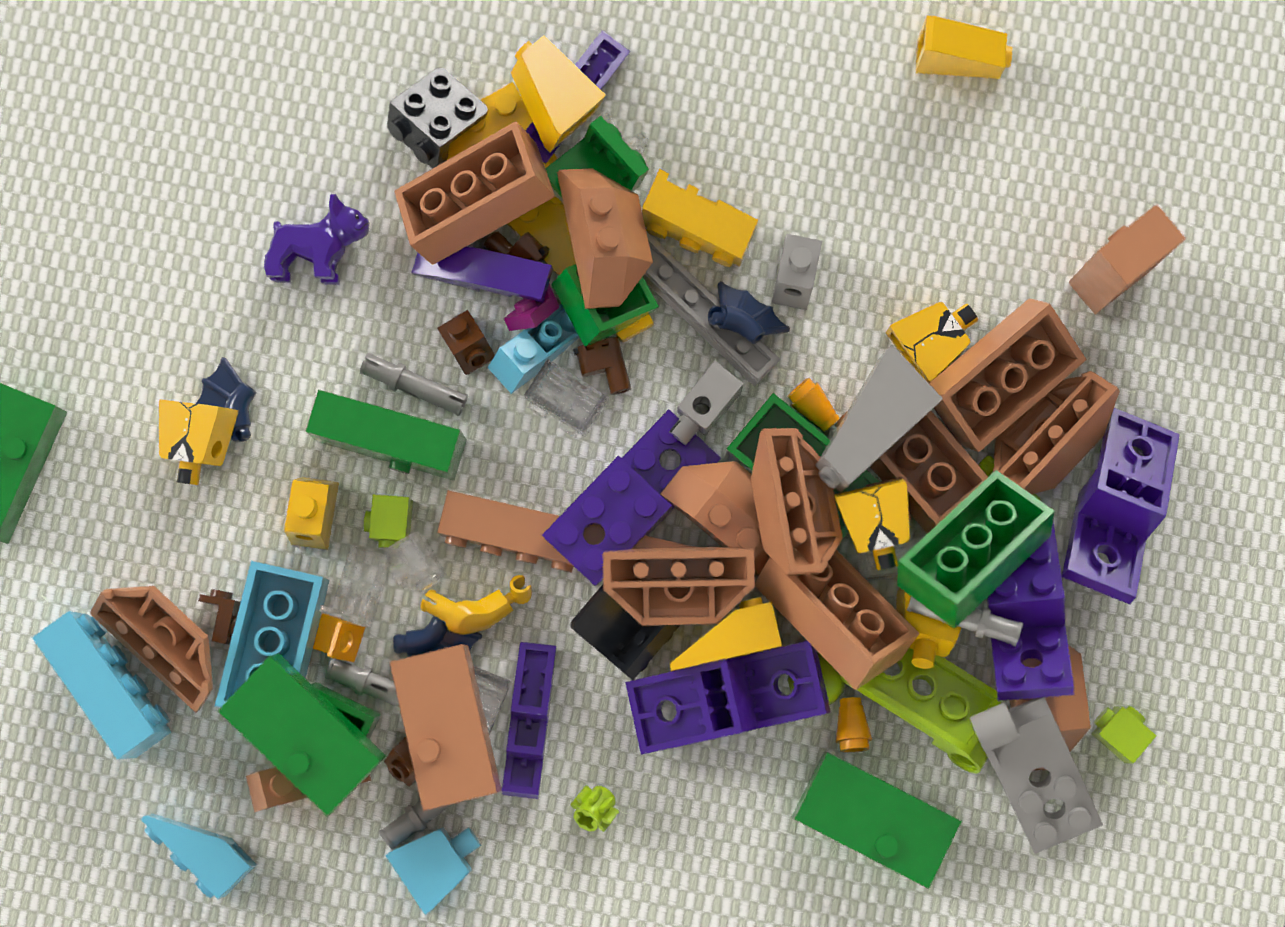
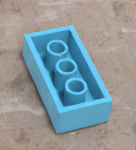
[215,561,330,707]
[32,611,172,760]

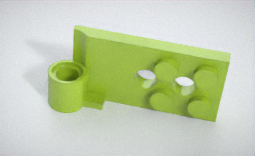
[840,648,1002,774]

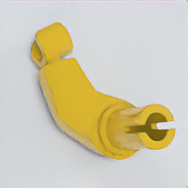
[420,575,532,635]

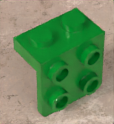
[545,116,649,198]

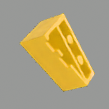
[642,169,758,267]

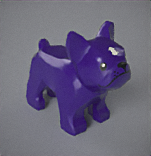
[264,194,369,285]

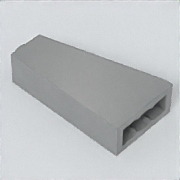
[815,345,943,493]

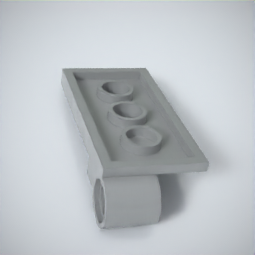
[970,697,1103,854]

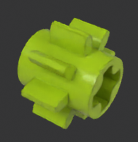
[570,785,619,832]

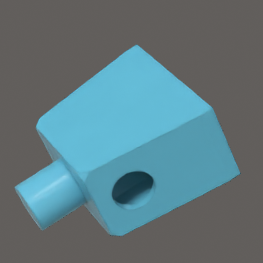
[385,827,481,915]

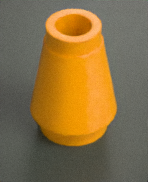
[787,378,840,432]
[836,697,872,753]

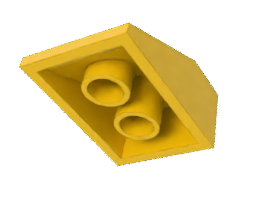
[669,597,782,671]

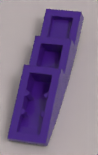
[525,30,630,164]
[411,246,553,303]
[502,642,556,799]

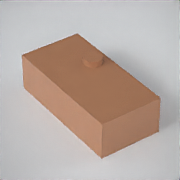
[394,121,555,265]
[1068,204,1186,315]
[929,298,1087,452]
[835,411,988,534]
[755,550,919,690]
[390,644,502,811]

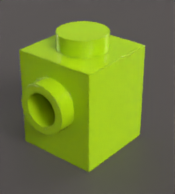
[364,494,413,549]
[1092,706,1157,764]

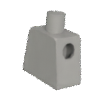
[772,234,822,310]
[669,361,743,445]

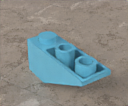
[487,303,579,394]
[141,814,257,899]

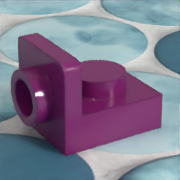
[503,283,560,331]

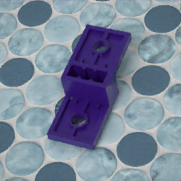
[1062,408,1180,605]
[542,409,721,587]
[987,522,1074,701]
[625,641,831,755]

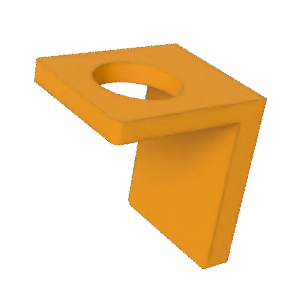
[313,613,366,662]

